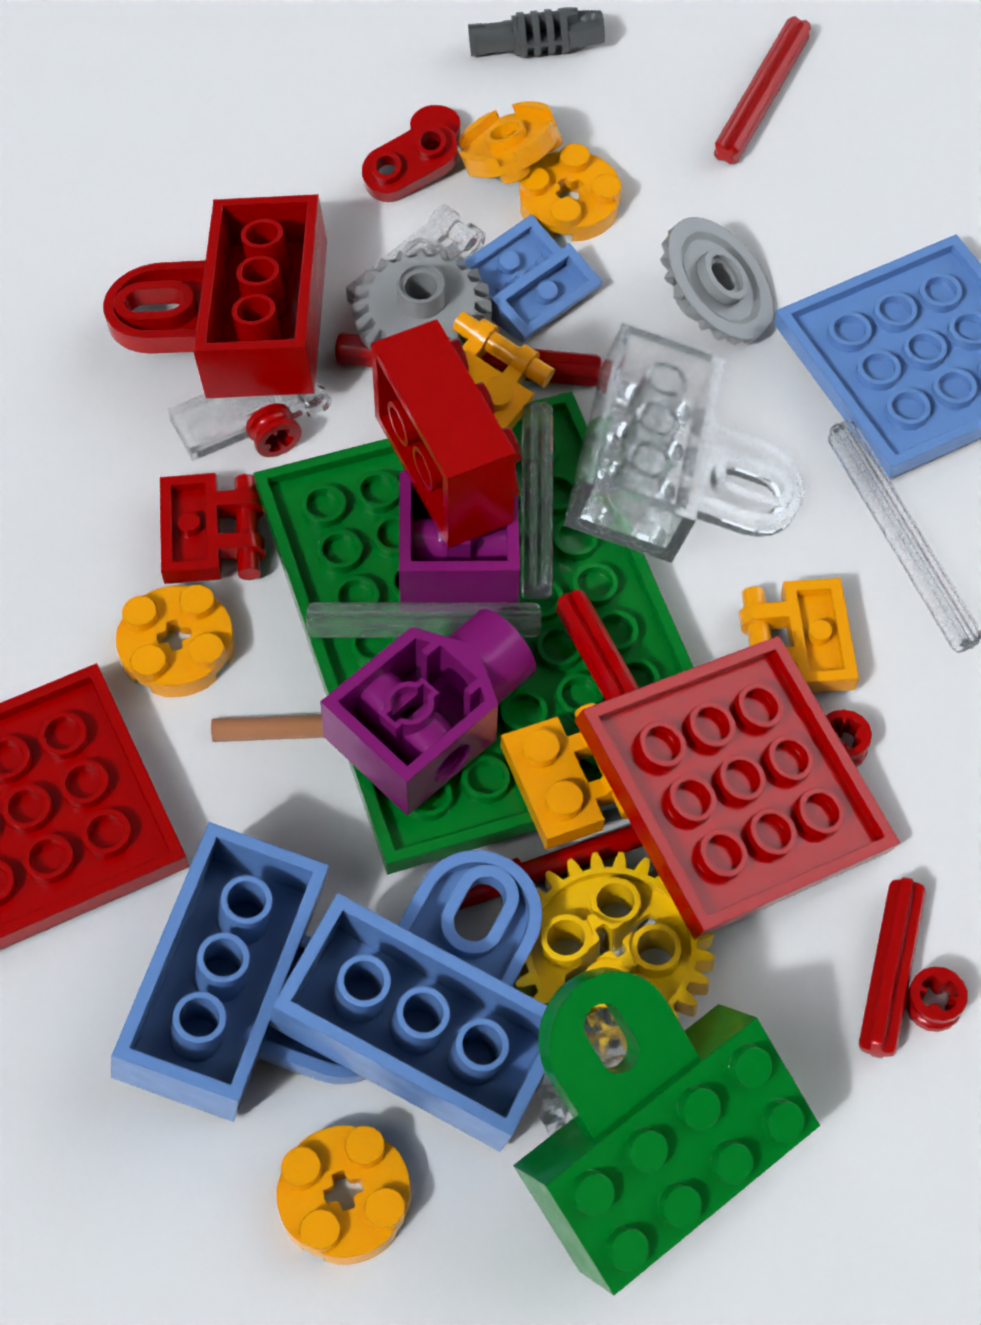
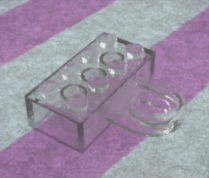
[563,322,805,563]

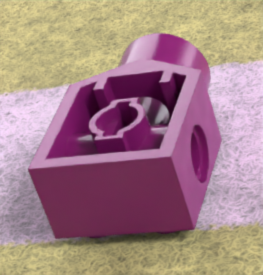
[399,470,520,610]
[320,609,536,816]

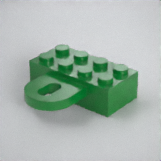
[513,968,820,1295]

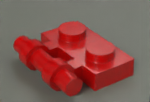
[160,473,266,584]

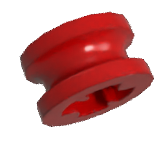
[245,403,302,457]
[826,709,872,767]
[905,966,968,1032]

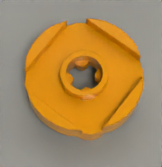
[458,101,563,184]
[519,144,622,241]
[116,585,235,697]
[276,1125,411,1265]

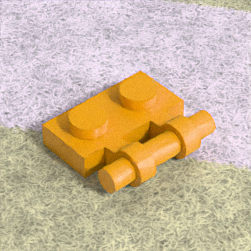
[449,311,555,430]
[739,578,859,693]
[500,703,628,850]

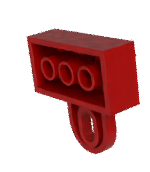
[103,194,327,398]

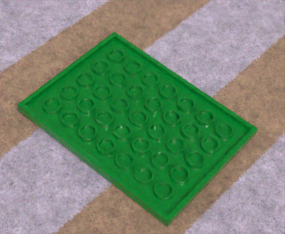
[253,391,694,875]

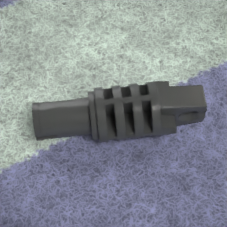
[468,7,605,57]

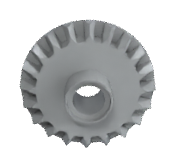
[660,217,773,345]
[352,247,492,351]

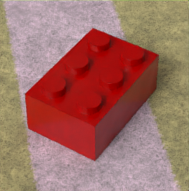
[371,319,521,548]

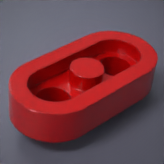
[362,122,458,202]

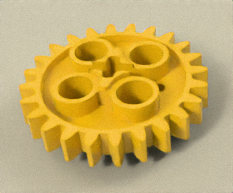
[515,852,715,1055]

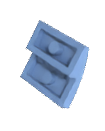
[464,214,603,342]

